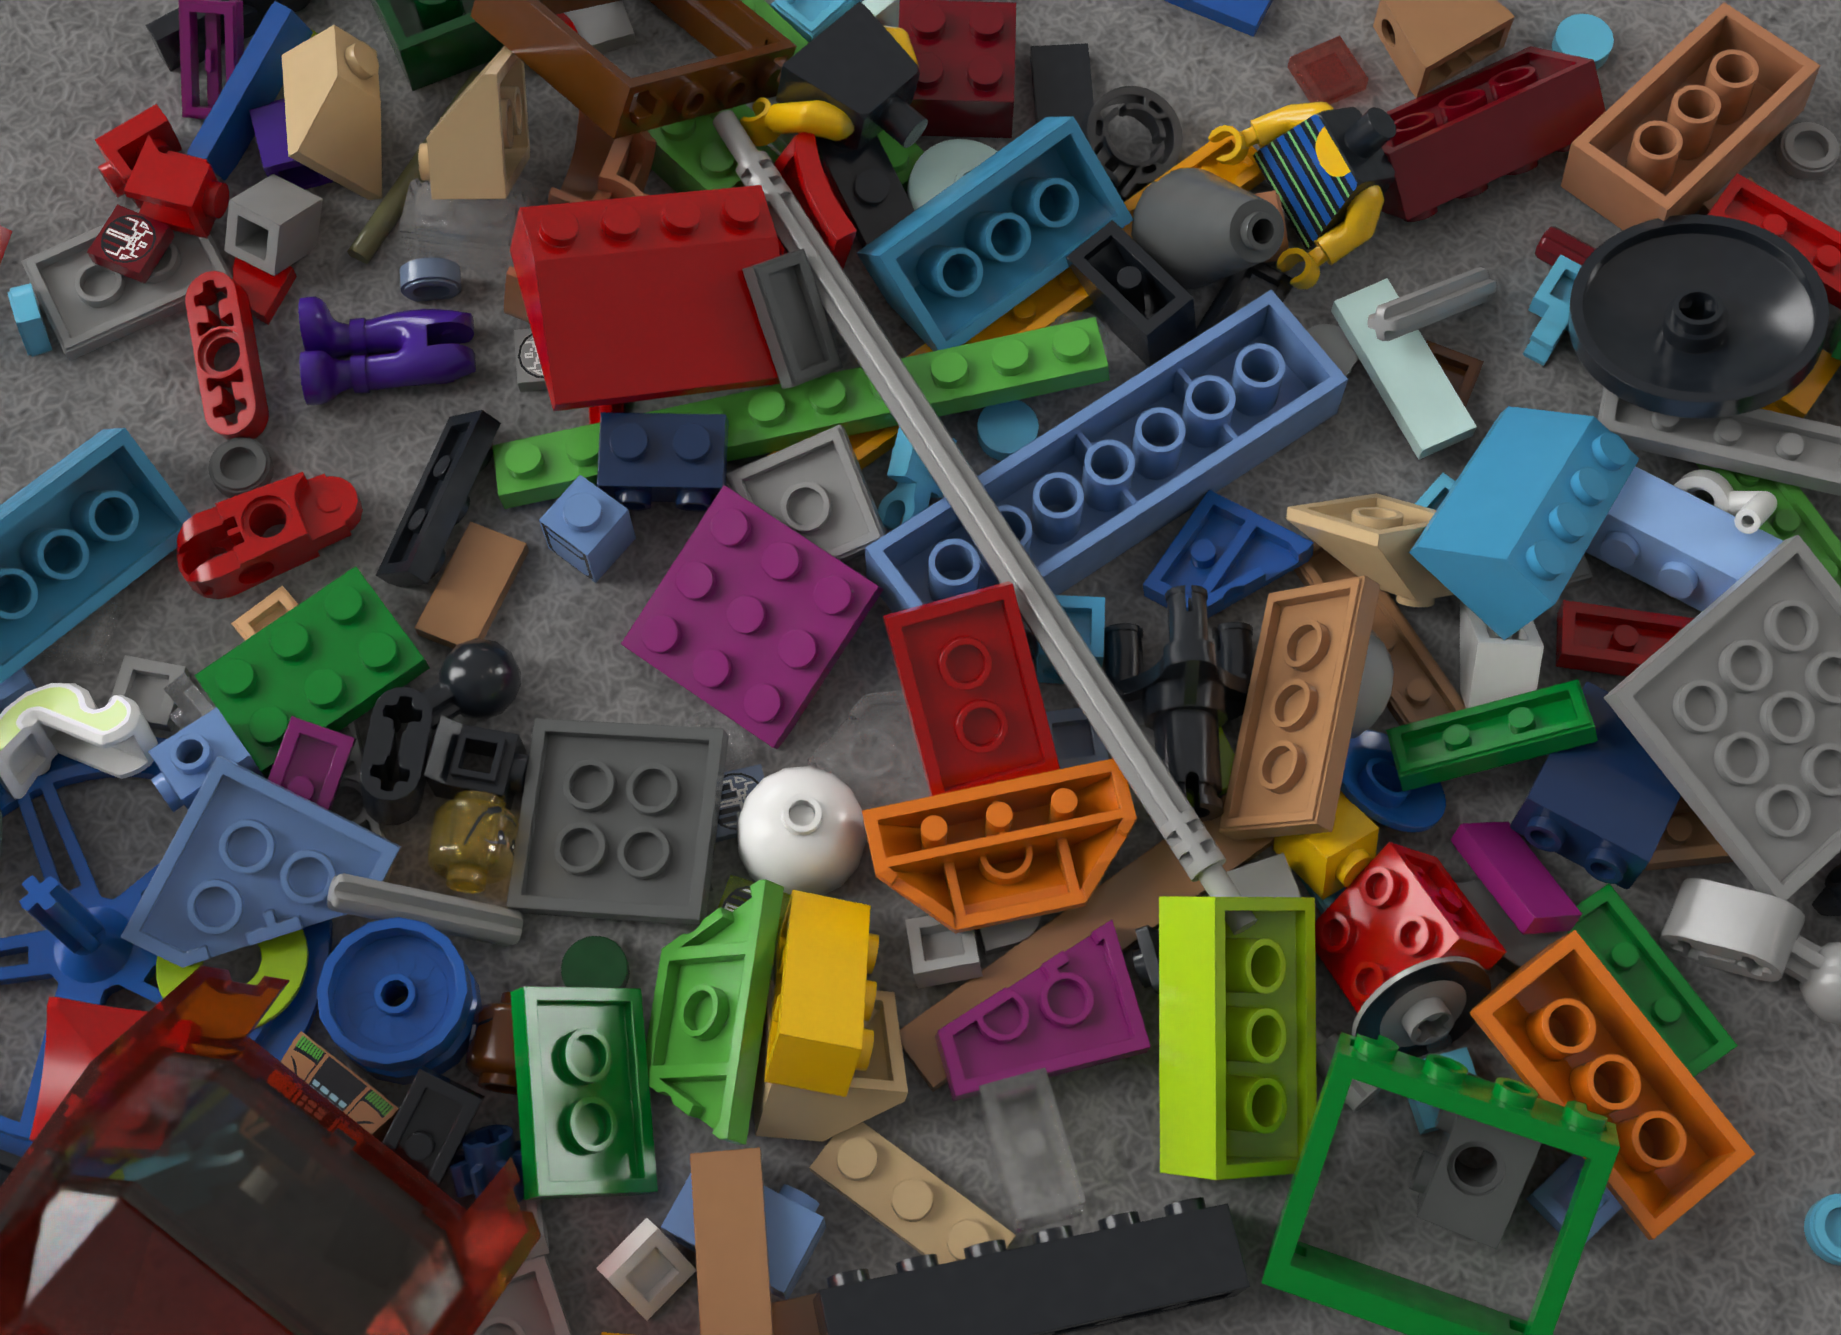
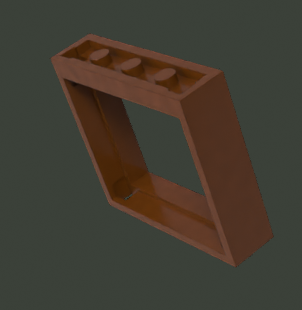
[470,0,797,139]

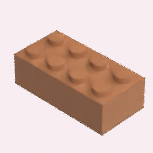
[1561,2,1821,230]

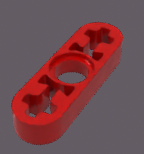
[185,271,269,440]

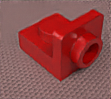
[95,104,182,208]

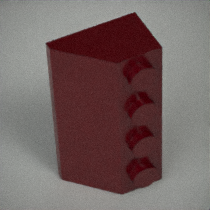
[1381,46,1606,222]

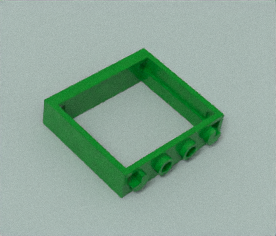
[1261,1032,1620,1335]

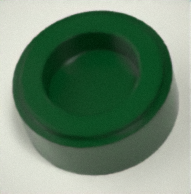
[561,936,630,988]

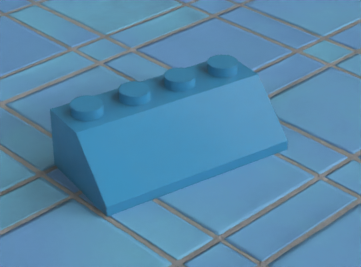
[857,116,1134,351]
[1409,406,1639,640]
[0,428,192,684]

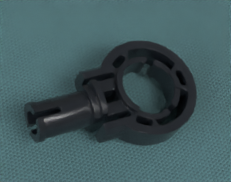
[1080,86,1183,202]

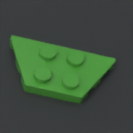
[646,879,784,1145]

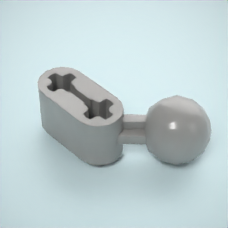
[1659,878,1841,1026]

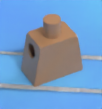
[1373,0,1514,98]

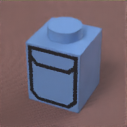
[539,475,636,583]

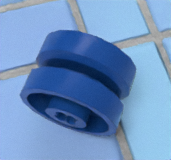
[317,917,482,1085]

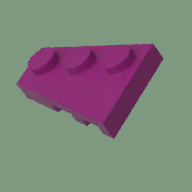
[935,919,1151,1102]

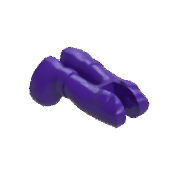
[298,296,476,405]

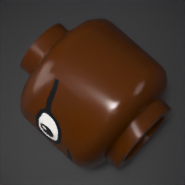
[466,992,517,1095]

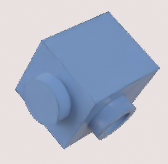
[148,707,264,812]

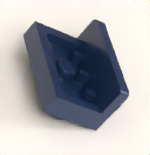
[597,412,729,512]

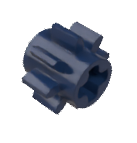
[450,1124,524,1211]

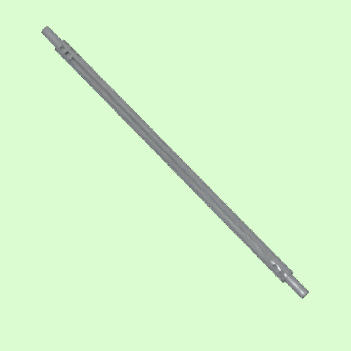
[713,110,1257,935]

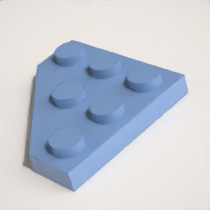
[121,756,402,968]

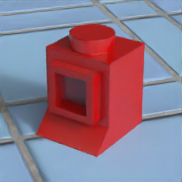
[123,135,229,239]

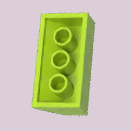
[1159,896,1317,1180]

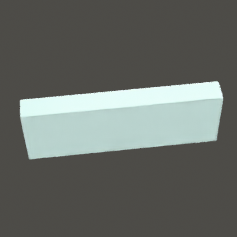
[1331,278,1477,460]

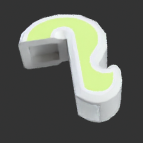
[0,683,158,799]

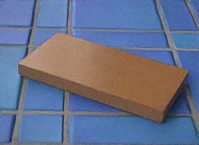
[1219,576,1380,840]

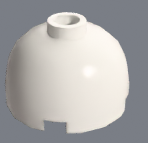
[737,766,866,897]

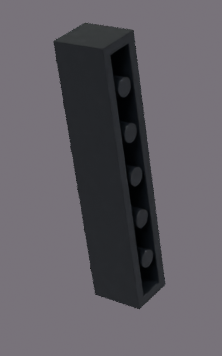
[813,1197,1250,1335]

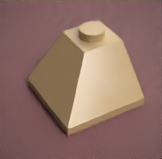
[282,25,382,200]
[1286,493,1454,607]
[753,980,908,1142]

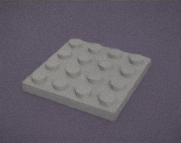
[1603,534,1841,901]

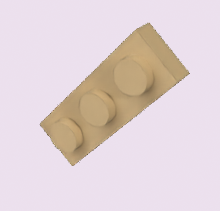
[809,1122,1016,1264]

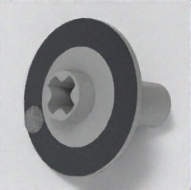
[1352,956,1491,1057]

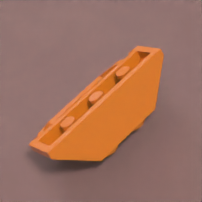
[862,758,1137,934]

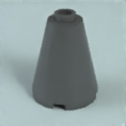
[1131,168,1284,289]

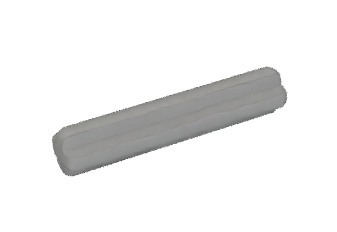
[1367,267,1497,341]
[327,873,524,946]

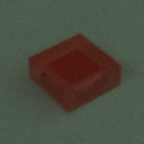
[1288,35,1369,105]

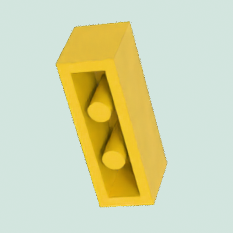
[764,890,879,1097]

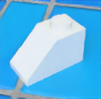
[1460,600,1544,708]

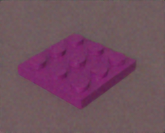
[621,485,884,749]

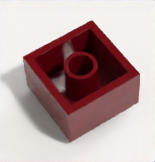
[898,0,1017,138]

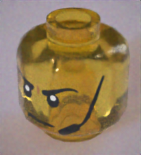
[427,791,518,894]

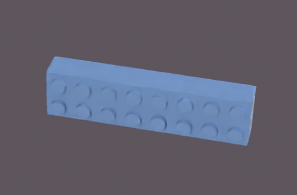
[865,289,1348,619]

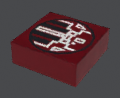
[87,204,175,284]

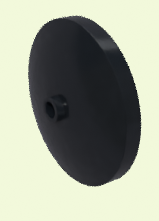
[1568,214,1829,419]

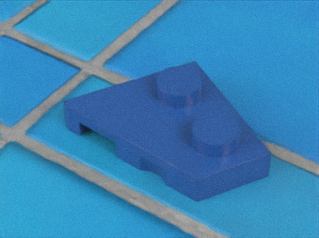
[1143,490,1313,619]

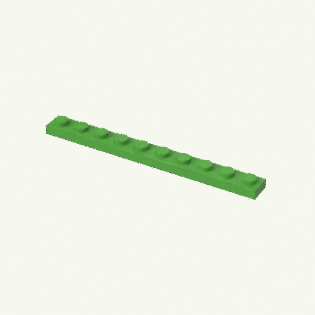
[492,317,1110,509]

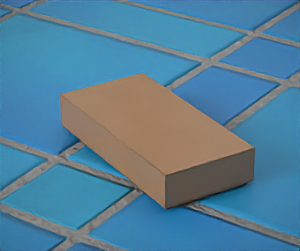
[415,521,529,649]

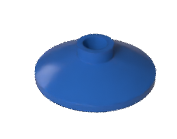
[1340,729,1446,832]

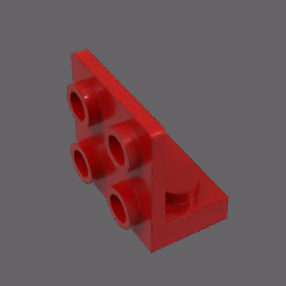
[1315,842,1507,1013]

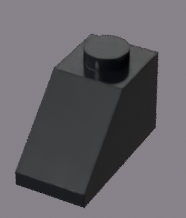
[1066,220,1196,367]

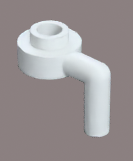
[1673,469,1777,534]

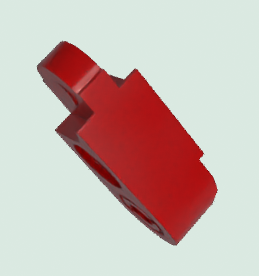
[177,472,363,599]

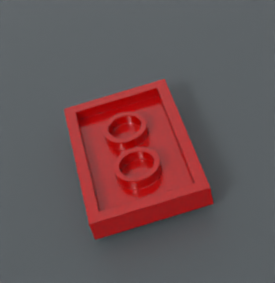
[883,581,1060,796]

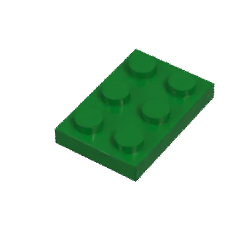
[194,566,430,779]
[510,986,658,1200]

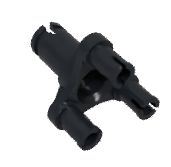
[1104,585,1254,822]

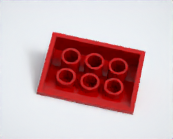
[510,185,780,412]

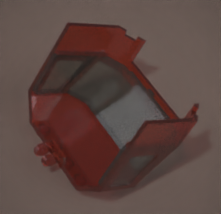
[0,965,541,1335]

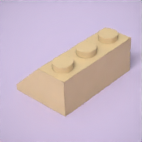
[418,46,530,200]

